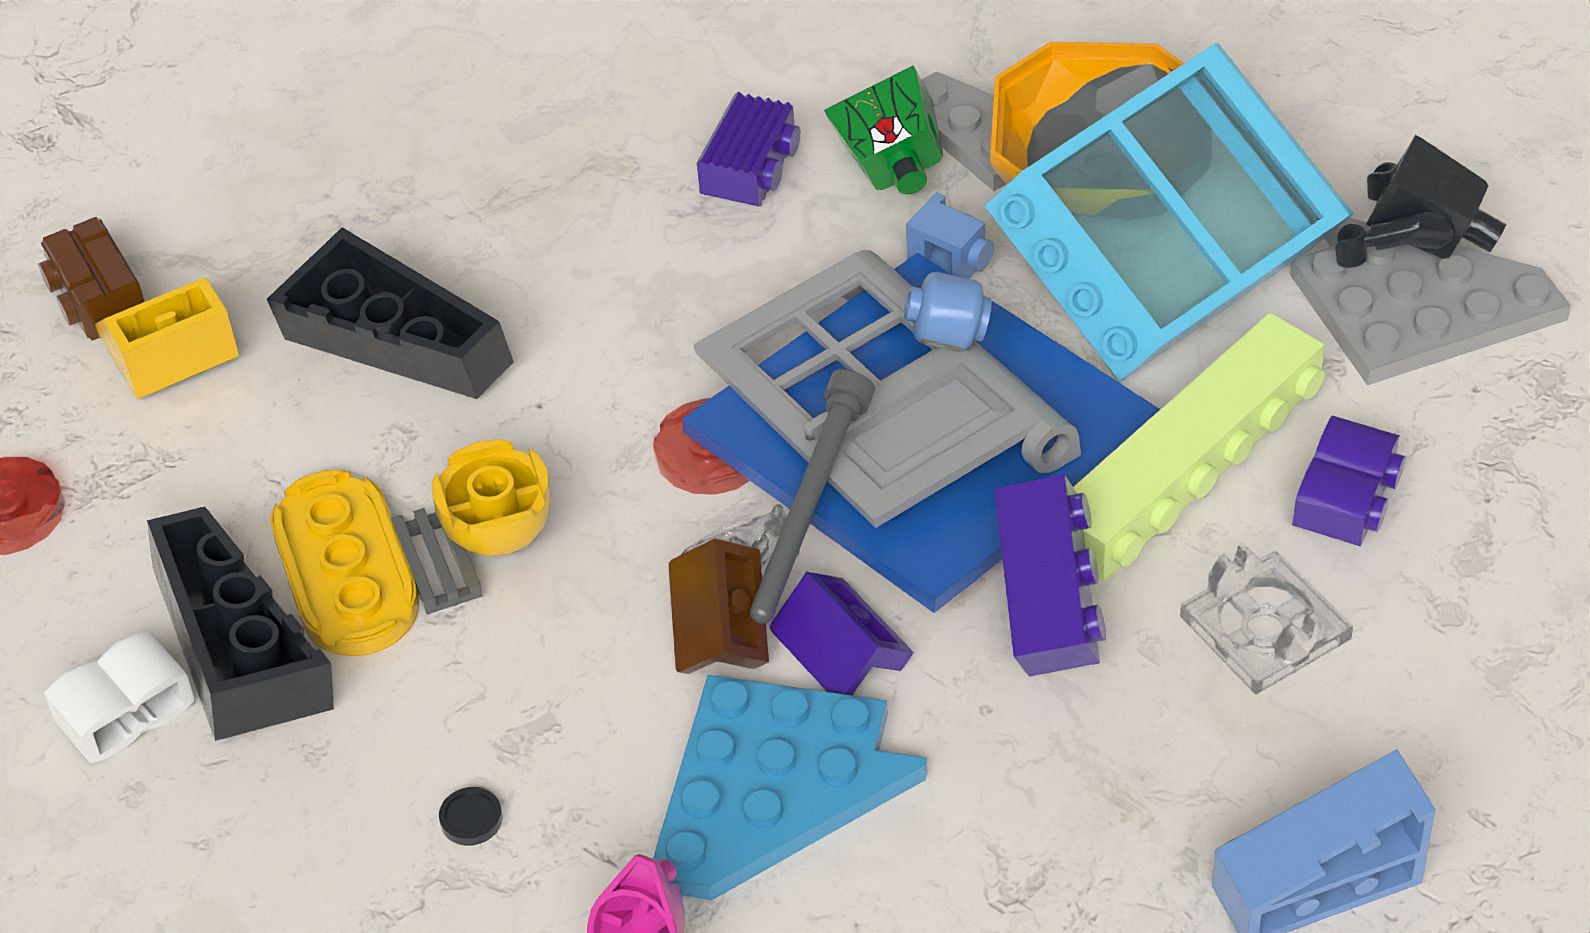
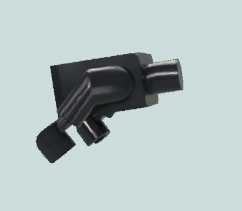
[1335,134,1507,268]

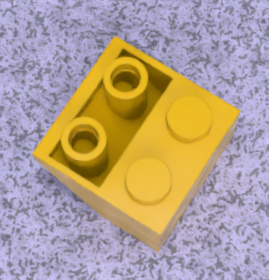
[95,277,239,399]

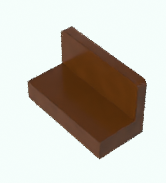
[668,538,769,674]

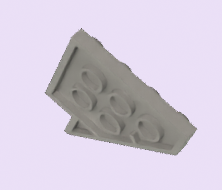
[1290,218,1570,385]

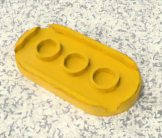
[270,469,419,656]

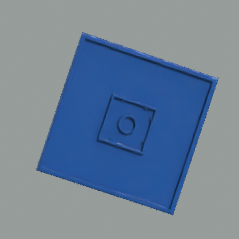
[682,253,1160,613]

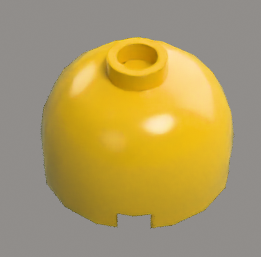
[432,439,551,557]

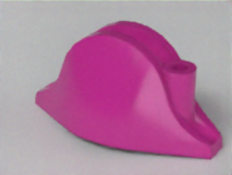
[587,854,685,933]

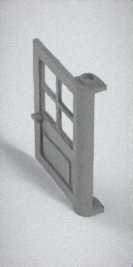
[693,250,1081,528]

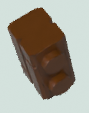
[38,217,145,341]

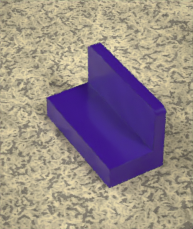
[770,571,914,695]

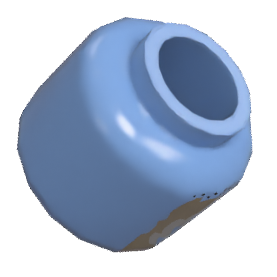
[904,272,992,352]

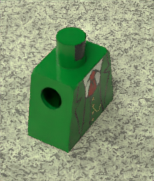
[824,65,944,195]

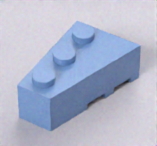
[1212,749,1435,933]

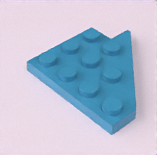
[653,675,927,900]

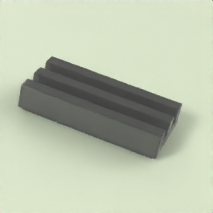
[391,508,483,614]

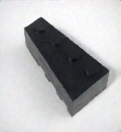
[267,227,514,399]
[147,506,334,741]

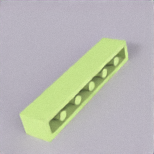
[1073,312,1325,582]

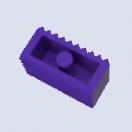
[697,92,801,207]

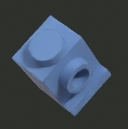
[906,192,994,279]

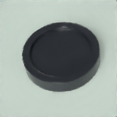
[439,787,503,846]

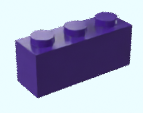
[994,474,1106,677]

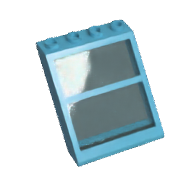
[984,43,1354,382]

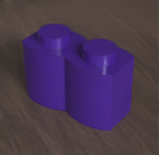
[1292,415,1406,546]

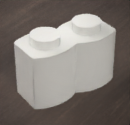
[44,631,194,764]

